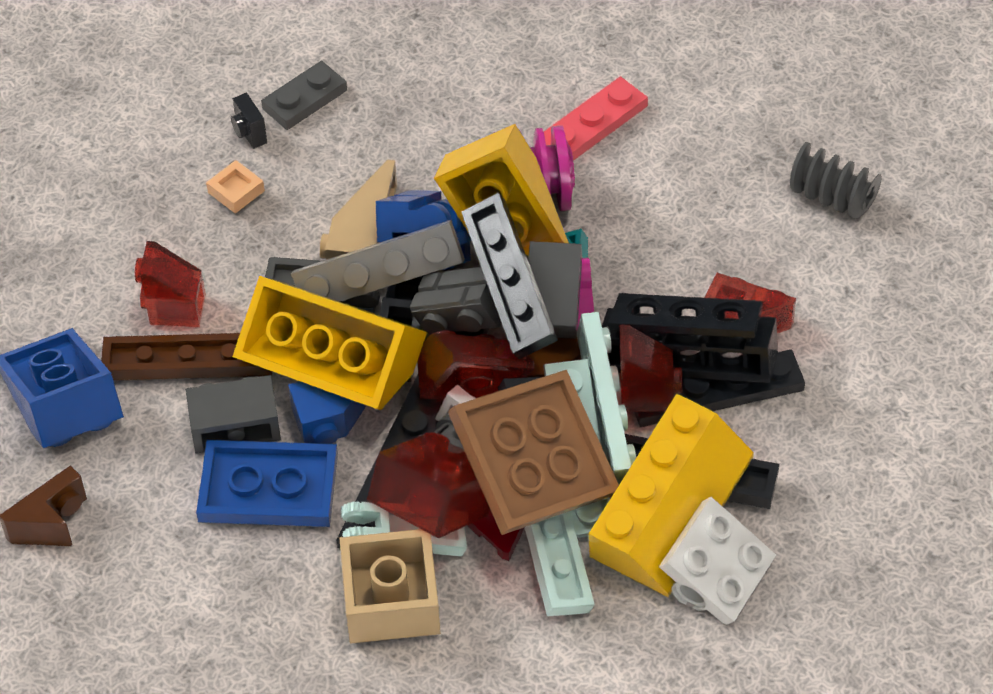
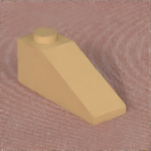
[320,160,397,260]

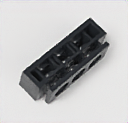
[602,293,778,383]

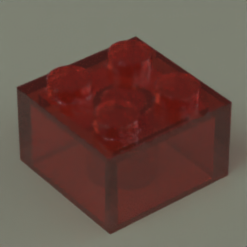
[367,432,490,538]

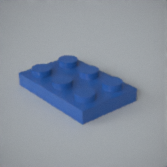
[196,440,338,527]

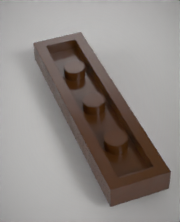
[101,333,273,381]

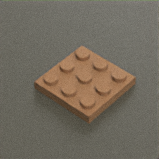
[448,369,619,535]

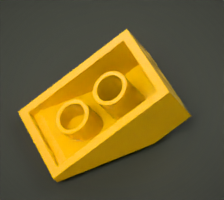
[434,124,569,255]

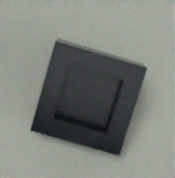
[231,92,267,149]

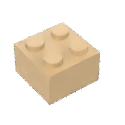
[339,528,441,644]

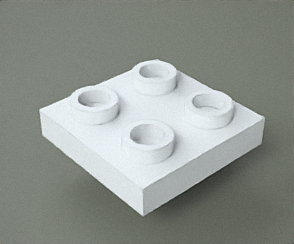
[659,497,776,625]

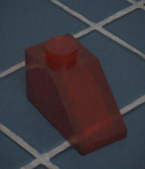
[620,325,682,412]

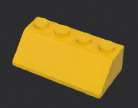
[232,276,427,410]
[588,394,754,597]

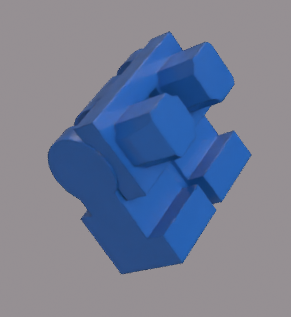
[375,190,471,270]

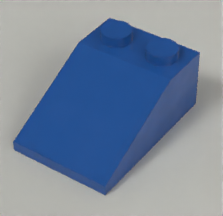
[0,328,124,448]

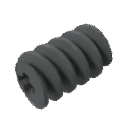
[790,142,882,219]

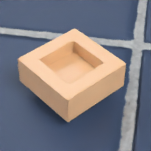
[206,160,265,214]

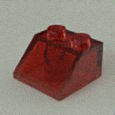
[417,330,534,400]

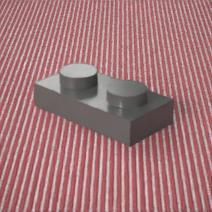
[261,60,347,130]

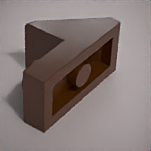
[0,465,87,546]

